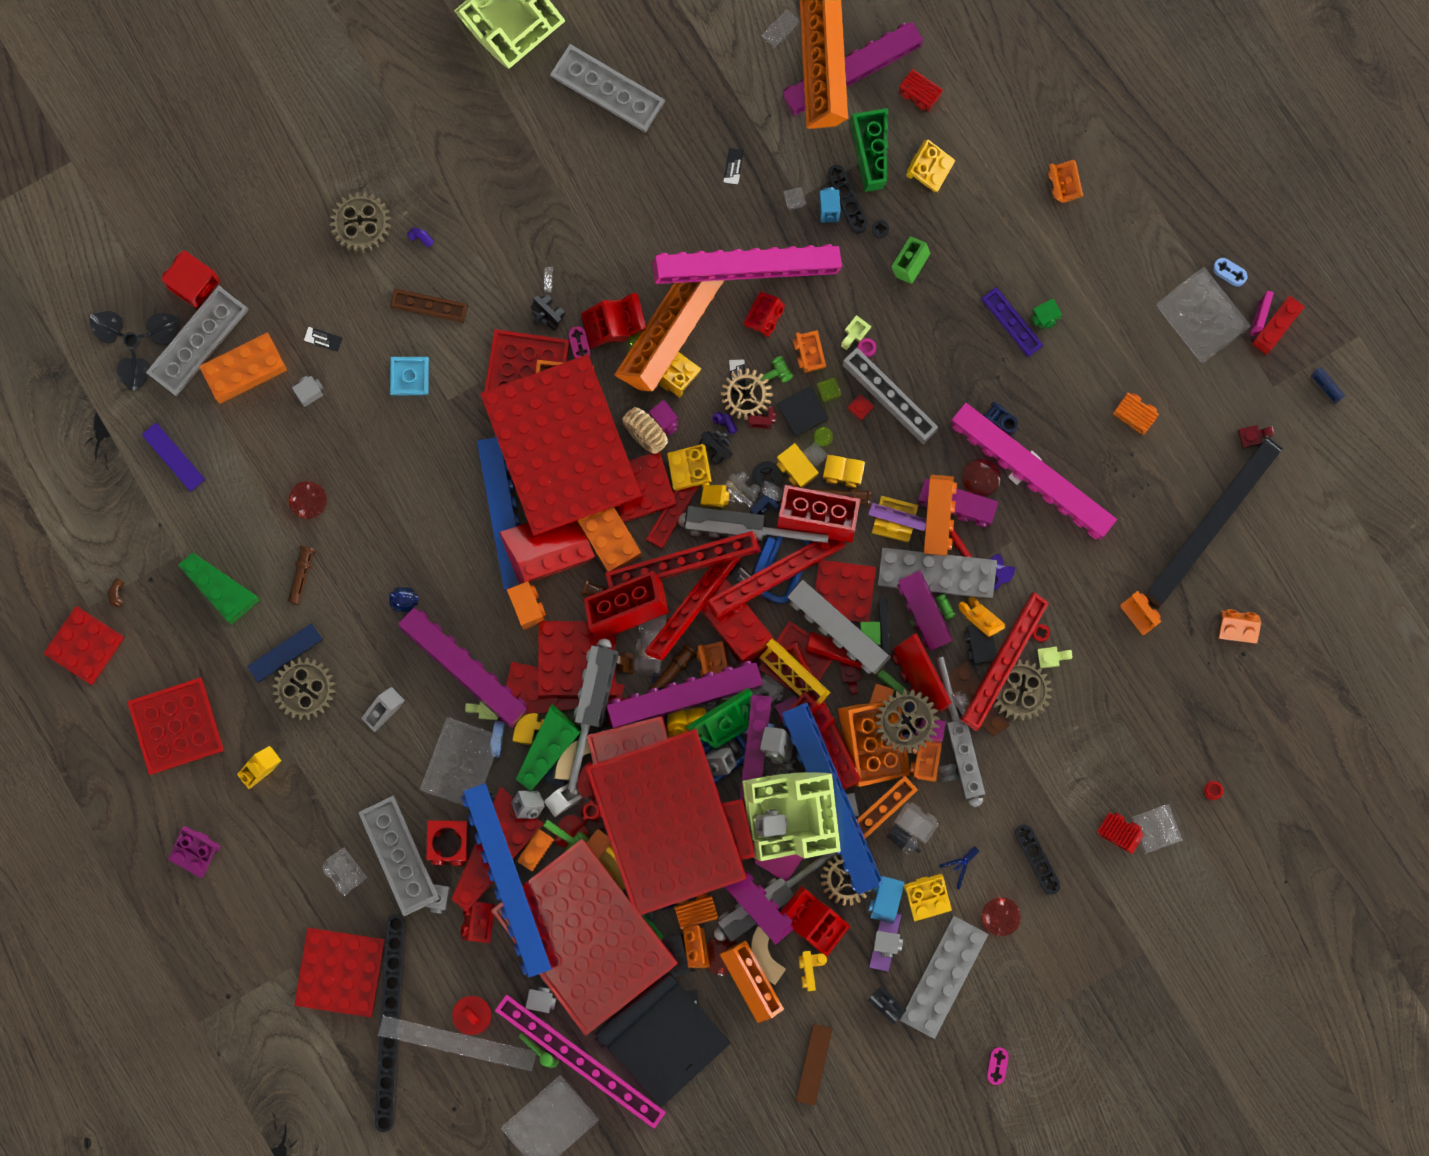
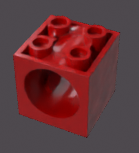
[161,250,221,310]
[426,821,470,866]

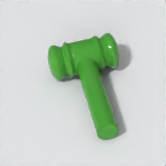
[747,356,793,390]
[909,594,956,627]
[543,819,589,852]
[519,1032,559,1068]

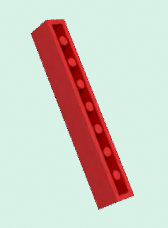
[605,531,761,588]

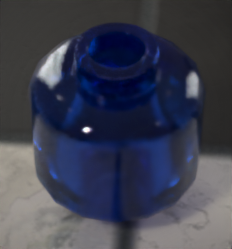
[389,587,418,612]

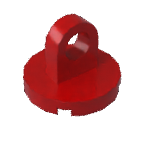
[452,996,492,1035]

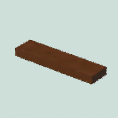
[390,288,468,323]
[796,1024,833,1106]

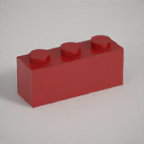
[1252,295,1305,355]

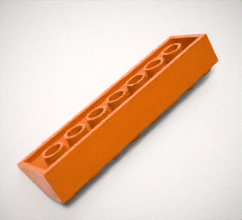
[800,0,848,129]
[614,280,724,391]

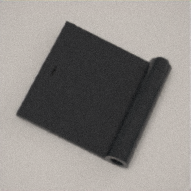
[595,972,731,1108]

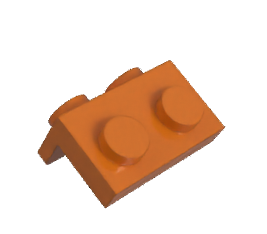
[1048,160,1083,203]
[793,330,826,373]
[1120,591,1161,635]
[1218,609,1261,643]
[696,641,729,678]
[910,741,942,782]
[683,925,710,968]

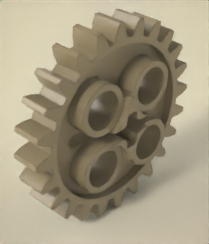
[330,192,391,253]
[272,658,336,721]
[993,659,1052,722]
[876,689,940,753]

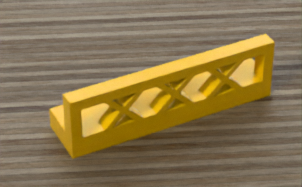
[759,639,831,704]

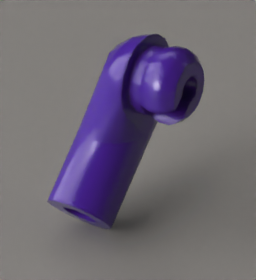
[407,227,434,248]
[712,412,738,435]

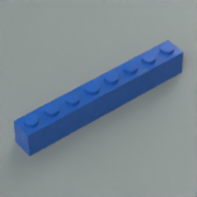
[477,437,520,592]

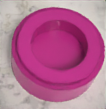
[857,338,876,358]

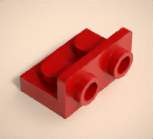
[743,291,785,337]
[460,902,495,943]

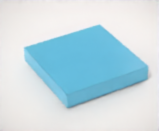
[390,357,429,395]

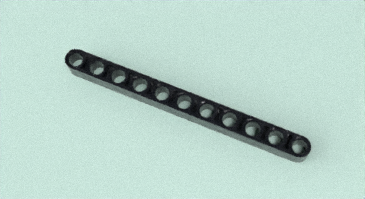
[1145,437,1283,609]
[375,915,406,1132]

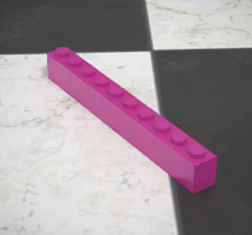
[652,244,842,284]
[950,403,1117,540]
[495,995,666,1129]

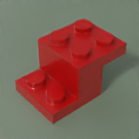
[581,293,647,349]
[780,886,851,957]

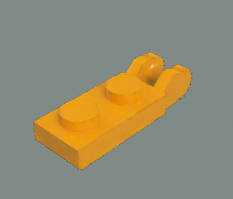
[958,597,1005,637]

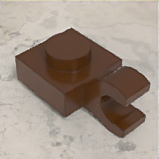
[616,652,635,674]

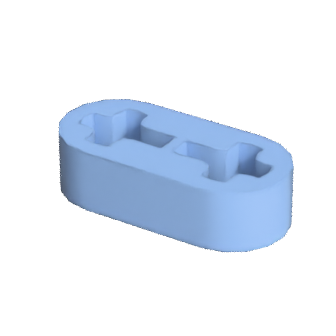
[1213,258,1248,287]
[490,720,505,758]

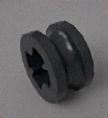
[872,220,889,238]

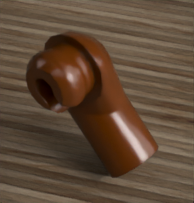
[108,578,124,607]

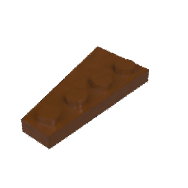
[940,661,1010,737]

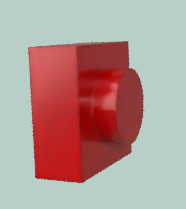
[847,394,874,421]

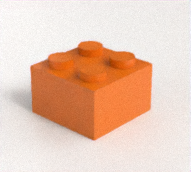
[507,581,547,630]

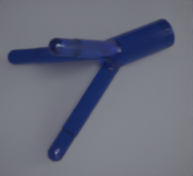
[939,847,979,890]

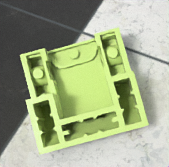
[454,0,565,69]
[742,772,841,861]

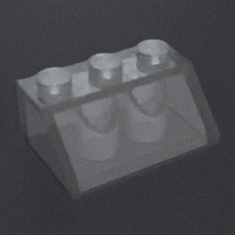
[634,615,667,677]

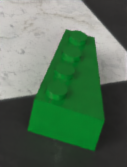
[848,108,888,192]
[178,553,261,625]
[516,704,581,791]

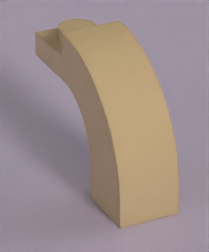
[553,739,591,781]
[751,926,786,985]

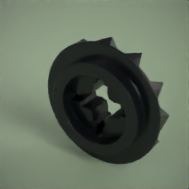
[752,461,782,492]

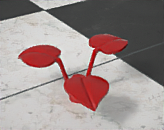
[554,762,602,847]

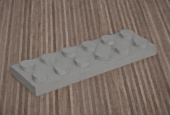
[550,44,665,133]
[146,285,249,397]
[878,548,997,599]
[358,796,440,916]
[900,916,989,1039]

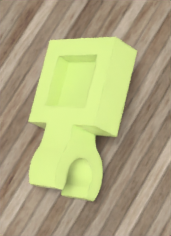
[841,315,871,351]
[1037,647,1072,669]
[465,701,498,720]

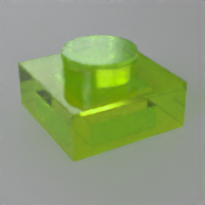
[817,377,842,402]

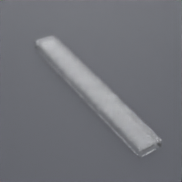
[378,1016,536,1071]

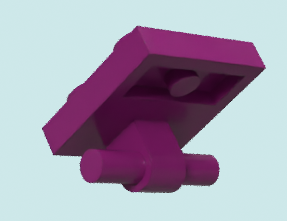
[168,826,221,879]

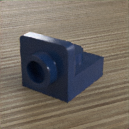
[750,494,780,515]

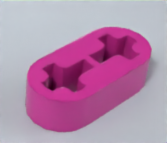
[569,326,591,359]
[987,1047,1008,1085]

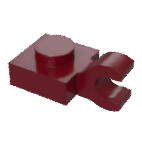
[1238,425,1274,449]
[839,663,862,695]

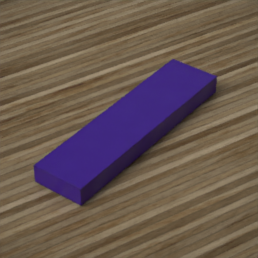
[981,287,1043,357]
[142,423,206,492]

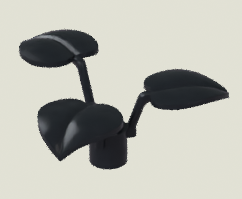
[90,311,180,391]

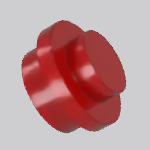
[1204,781,1224,800]

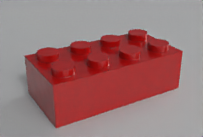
[777,485,860,543]
[584,571,669,641]
[700,579,774,663]

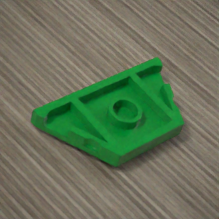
[685,688,753,749]

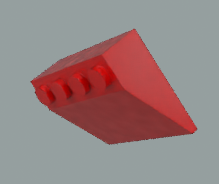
[499,521,595,585]
[891,633,952,716]

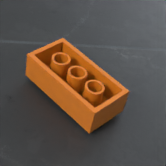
[199,332,287,404]
[577,507,642,572]

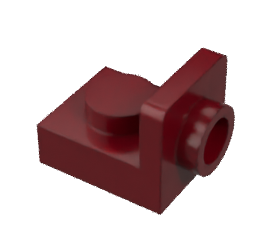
[748,406,776,429]

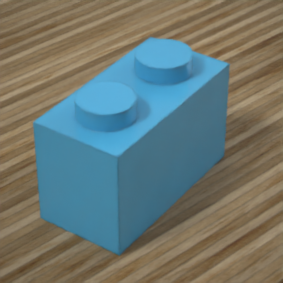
[819,187,841,223]
[869,876,905,924]

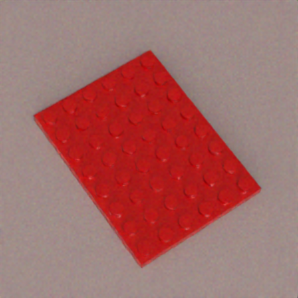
[480,354,642,537]
[586,729,747,917]
[491,838,679,1036]

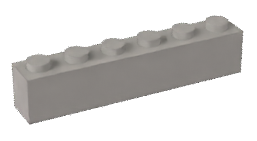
[843,348,938,445]
[788,580,891,675]

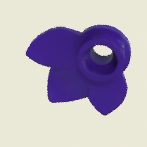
[990,553,1015,590]

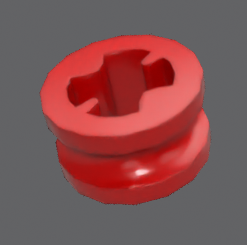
[1032,624,1050,643]

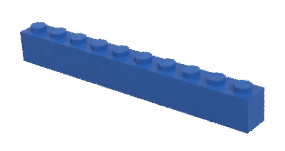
[782,703,884,895]
[461,783,551,978]

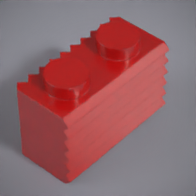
[899,69,943,112]
[1096,812,1144,854]

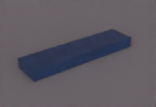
[247,623,323,683]

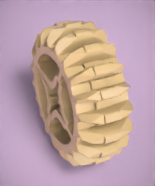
[721,368,773,420]
[622,407,668,454]
[821,855,871,906]

